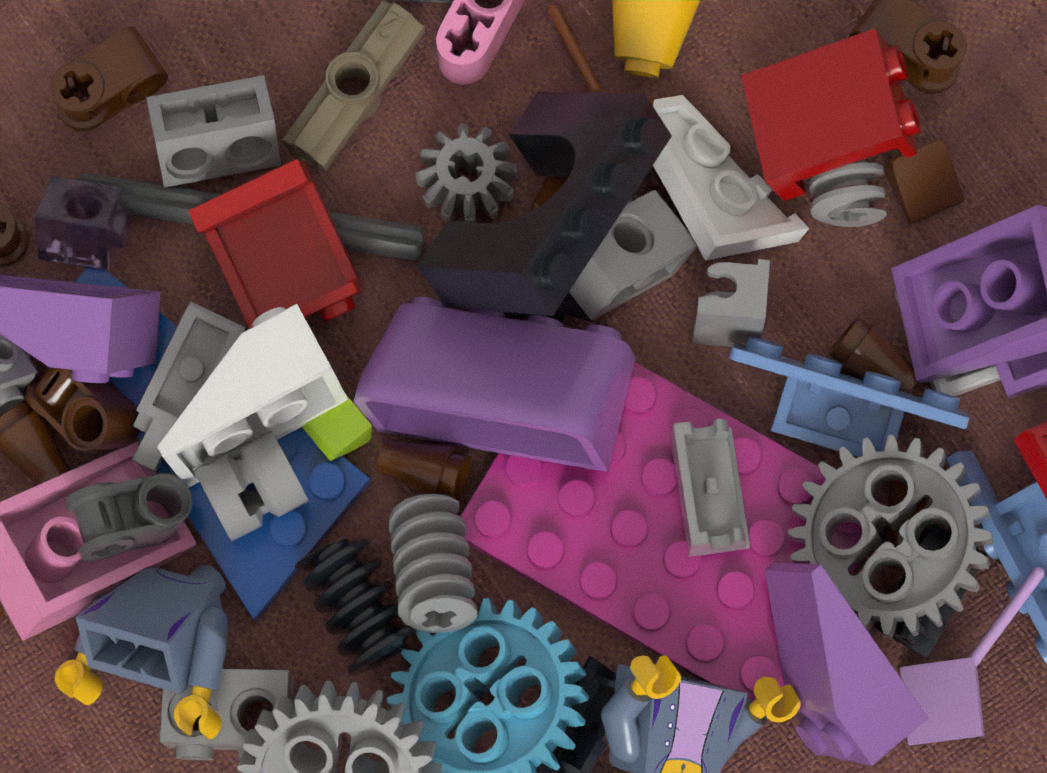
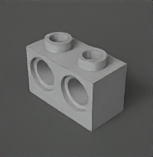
[146,75,281,188]
[160,669,294,761]

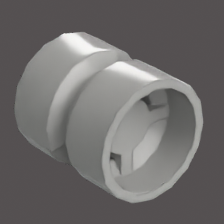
[195,430,309,542]

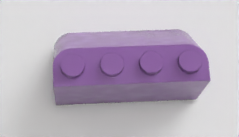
[354,297,635,472]

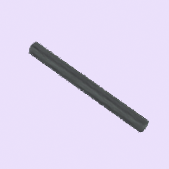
[75,172,425,260]

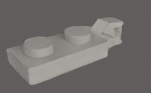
[132,301,246,472]

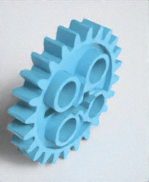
[387,598,589,773]

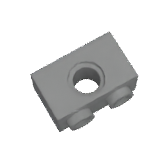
[569,190,697,321]

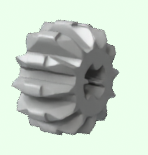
[416,123,517,223]

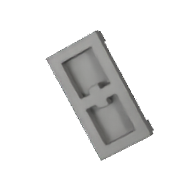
[692,259,770,347]
[670,419,750,557]

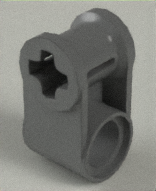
[65,474,193,561]

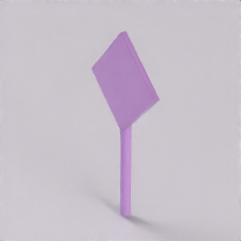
[900,567,1045,746]

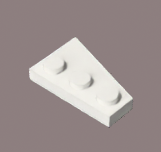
[653,95,809,261]

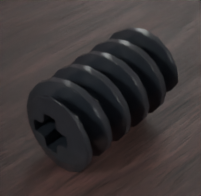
[295,538,415,676]

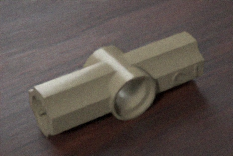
[282,0,425,173]

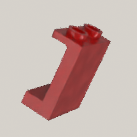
[741,28,921,201]
[188,159,366,329]

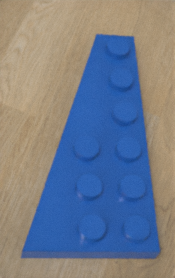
[75,260,371,623]

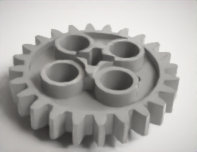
[788,435,994,639]
[237,681,443,773]

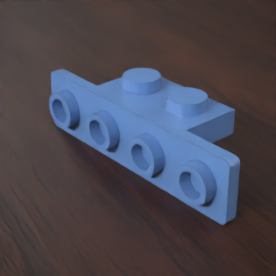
[729,336,970,457]
[947,451,1047,664]

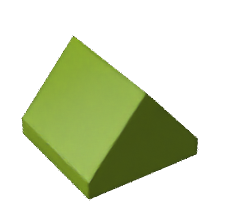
[302,393,372,461]

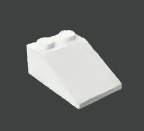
[157,304,348,488]

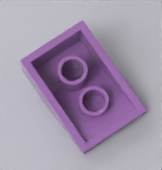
[891,205,1047,383]
[0,274,161,383]
[765,562,928,766]

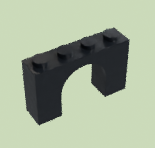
[417,92,672,316]

